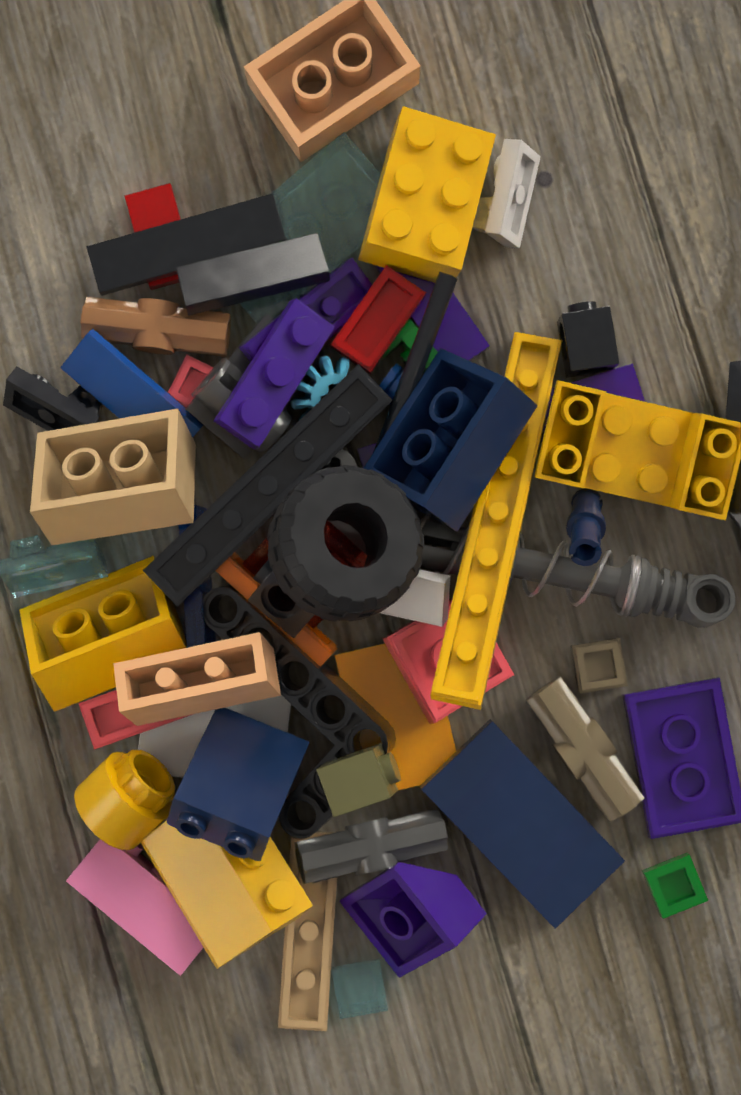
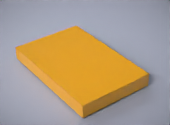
[335,643,456,790]

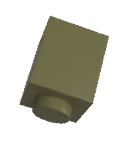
[316,743,401,817]

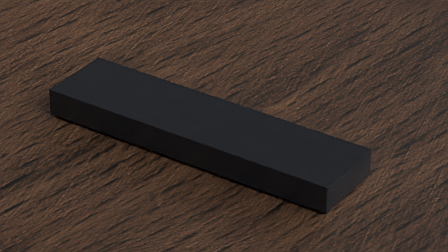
[86,193,286,296]

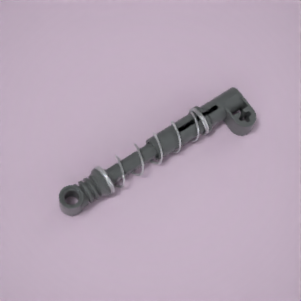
[321,450,735,628]

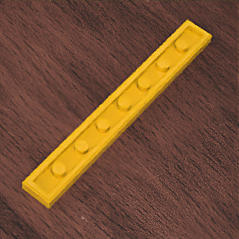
[430,332,562,710]

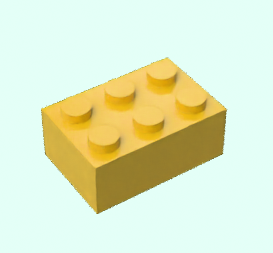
[358,106,496,283]

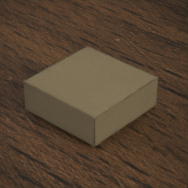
[570,638,628,693]

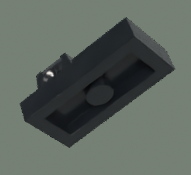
[3,366,103,431]

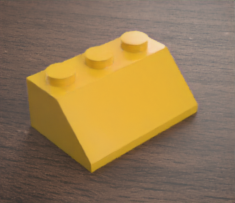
[19,556,188,712]
[141,820,313,969]

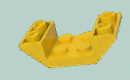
[534,380,741,521]

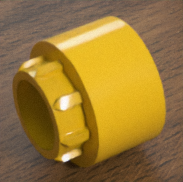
[74,750,175,850]

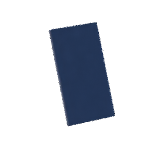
[420,719,625,929]

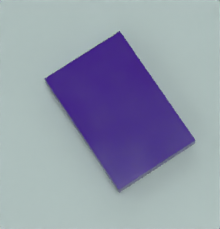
[622,677,741,839]

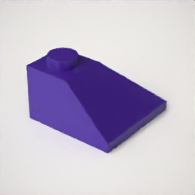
[339,862,487,978]

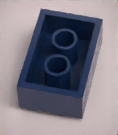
[363,348,538,532]

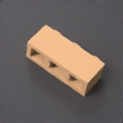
[113,632,281,726]

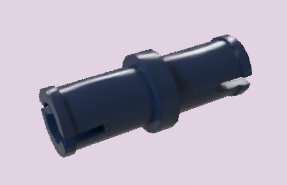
[566,488,606,566]

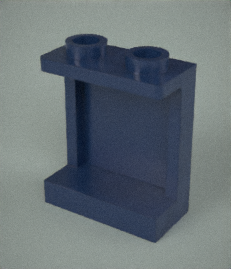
[167,708,309,861]

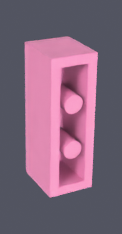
[66,839,204,976]

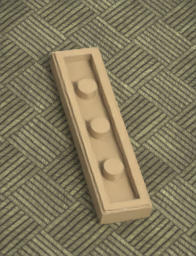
[278,831,338,1031]

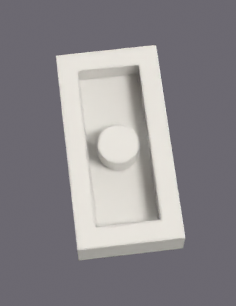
[472,139,541,248]

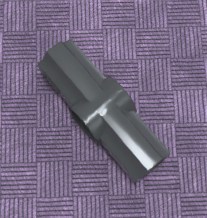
[294,809,448,884]

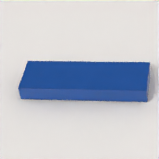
[60,329,203,437]

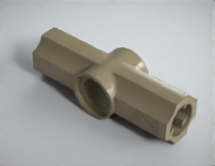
[526,677,645,822]

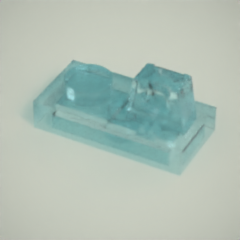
[0,535,108,598]

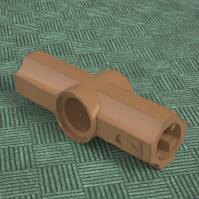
[80,297,231,357]

